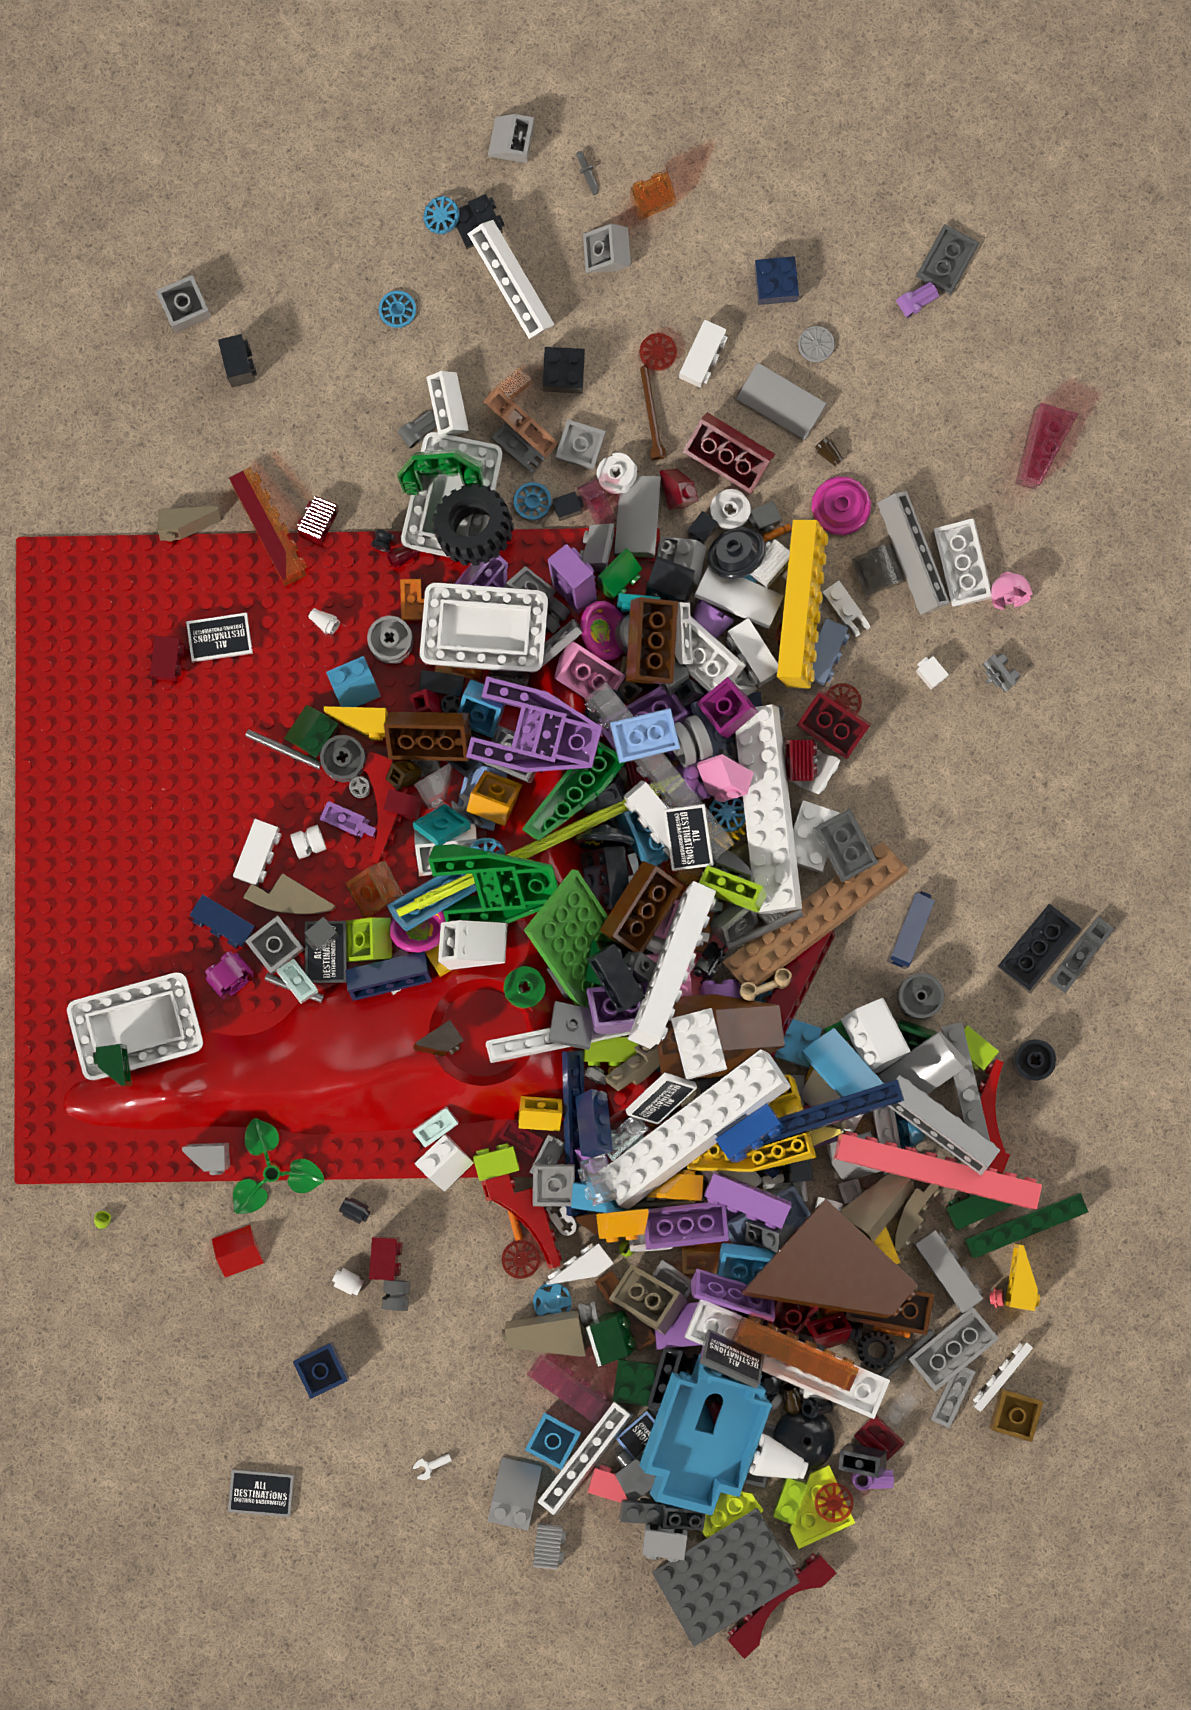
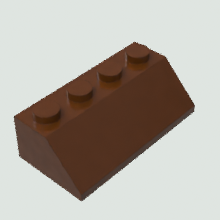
[626,597,678,684]

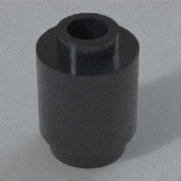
[339,1197,371,1224]

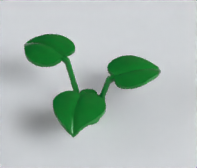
[233,1118,325,1214]

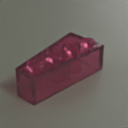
[1015,403,1078,489]
[526,1354,613,1424]

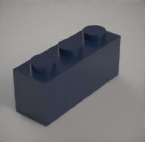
[190,894,257,949]
[575,1089,613,1159]

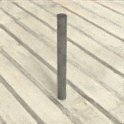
[245,729,322,769]
[726,909,804,950]

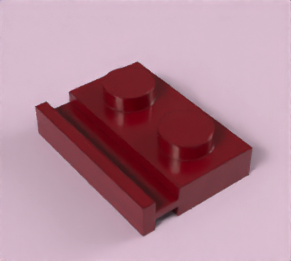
[854,1415,905,1462]

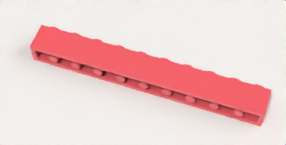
[833,1131,1042,1209]

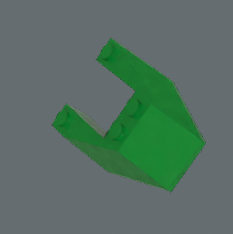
[428,844,558,924]

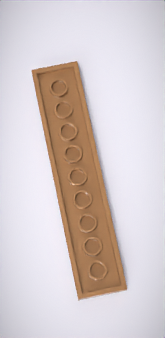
[722,842,909,987]

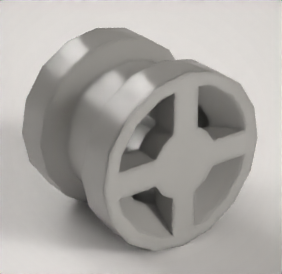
[349,776,371,798]
[578,1301,598,1324]

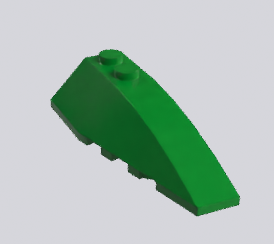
[522,741,627,841]

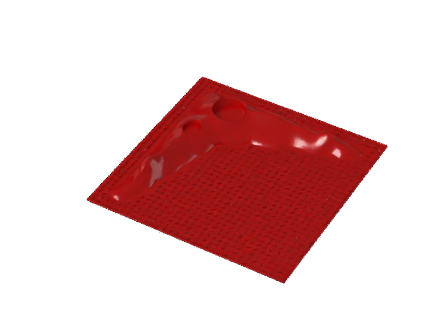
[14,528,670,1184]

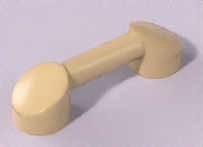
[740,968,792,1001]

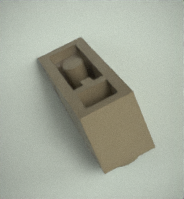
[157,506,221,541]

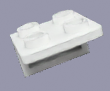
[792,749,840,794]

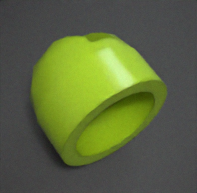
[94,1211,111,1229]
[619,1240,635,1257]

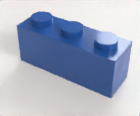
[715,1103,784,1163]

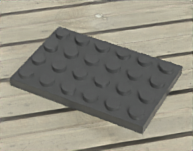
[652,1508,800,1647]

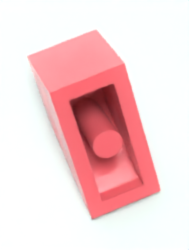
[588,1464,628,1503]

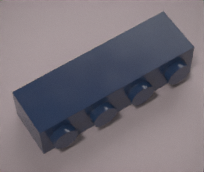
[345,951,432,1001]

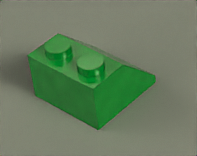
[596,547,642,601]

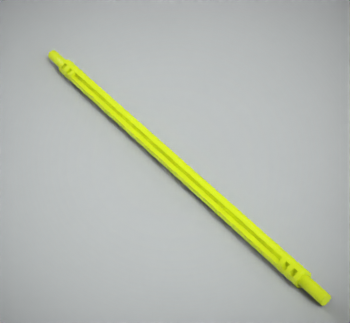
[396,774,681,917]

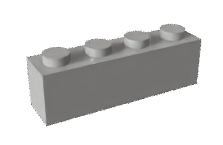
[914,1230,983,1313]

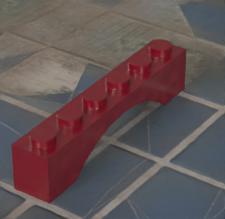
[727,1552,837,1659]

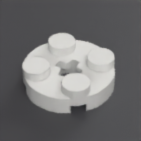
[596,453,637,494]
[710,489,751,530]

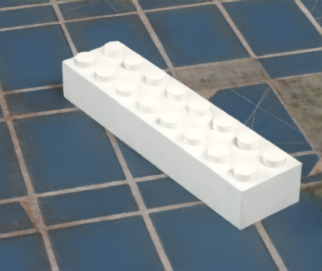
[628,881,717,1049]

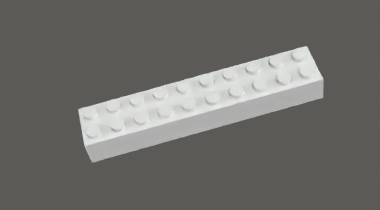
[735,705,802,915]
[598,1049,791,1209]

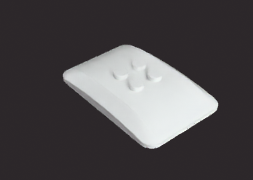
[401,432,502,557]
[420,583,548,672]
[67,973,203,1080]

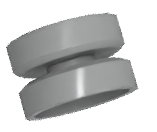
[367,616,414,665]
[673,715,713,767]

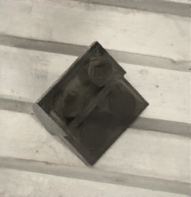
[851,544,906,597]

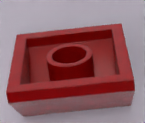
[211,1225,264,1278]

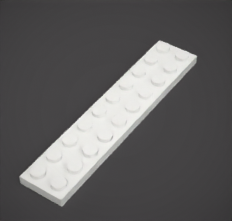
[684,1299,890,1419]

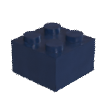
[754,256,799,305]
[292,1342,350,1399]

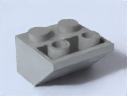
[488,114,535,163]
[656,536,707,585]

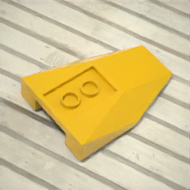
[687,1074,816,1172]

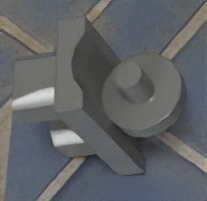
[982,653,1020,693]

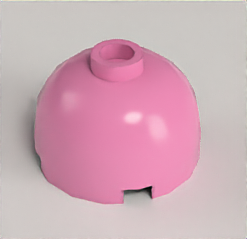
[991,572,1033,609]

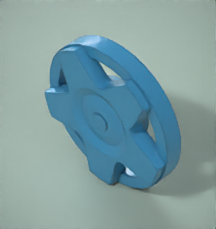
[533,1283,572,1316]

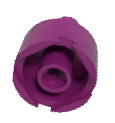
[205,951,254,999]

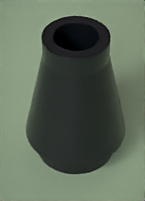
[802,1397,833,1419]

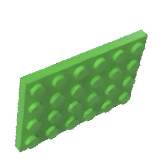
[524,869,614,1008]

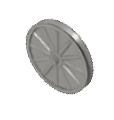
[798,326,835,362]

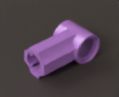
[896,282,939,318]
[851,1469,894,1491]

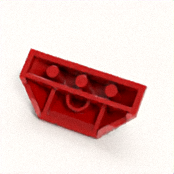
[601,1070,661,1125]

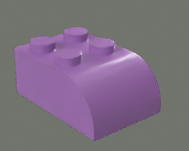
[587,982,648,1034]

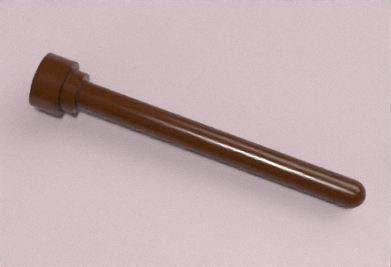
[640,365,667,460]

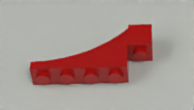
[363,751,411,865]
[978,1059,1010,1174]
[481,1174,562,1269]

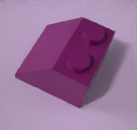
[697,677,758,738]

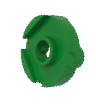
[504,966,545,1008]

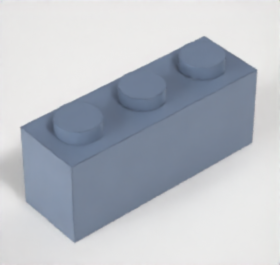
[812,619,850,686]

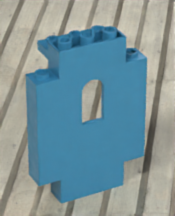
[639,1354,772,1515]

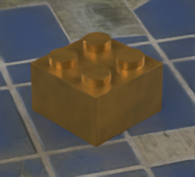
[989,1388,1043,1442]

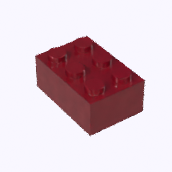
[797,690,872,759]

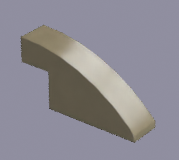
[243,873,336,915]

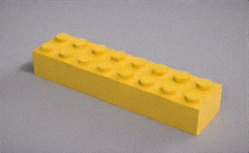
[777,520,828,688]

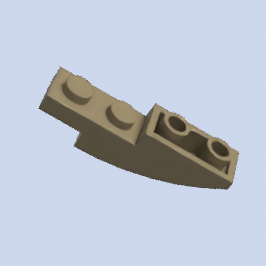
[605,1044,660,1091]
[894,1183,942,1252]

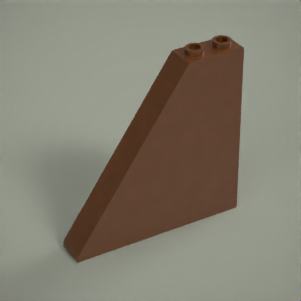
[741,1199,918,1318]

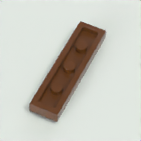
[595,1270,656,1351]

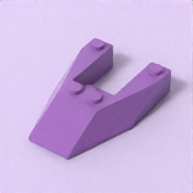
[466,677,602,772]

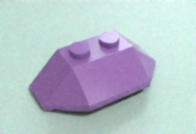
[455,556,508,588]

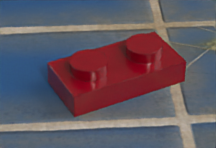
[498,1119,544,1157]

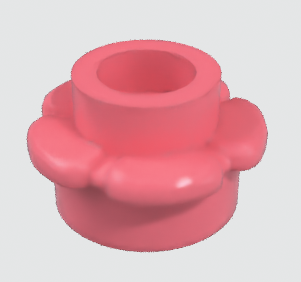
[990,1288,1004,1308]

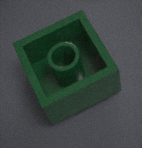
[612,1358,659,1406]

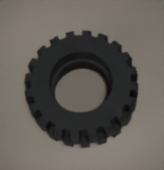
[432,484,514,566]

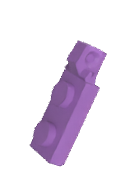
[320,801,377,837]

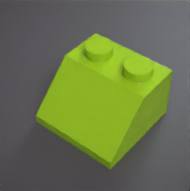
[346,918,392,962]

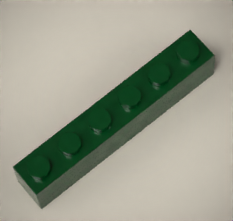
[963,1193,1088,1259]

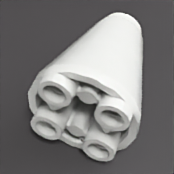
[748,1434,808,1479]

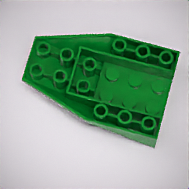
[397,449,484,495]

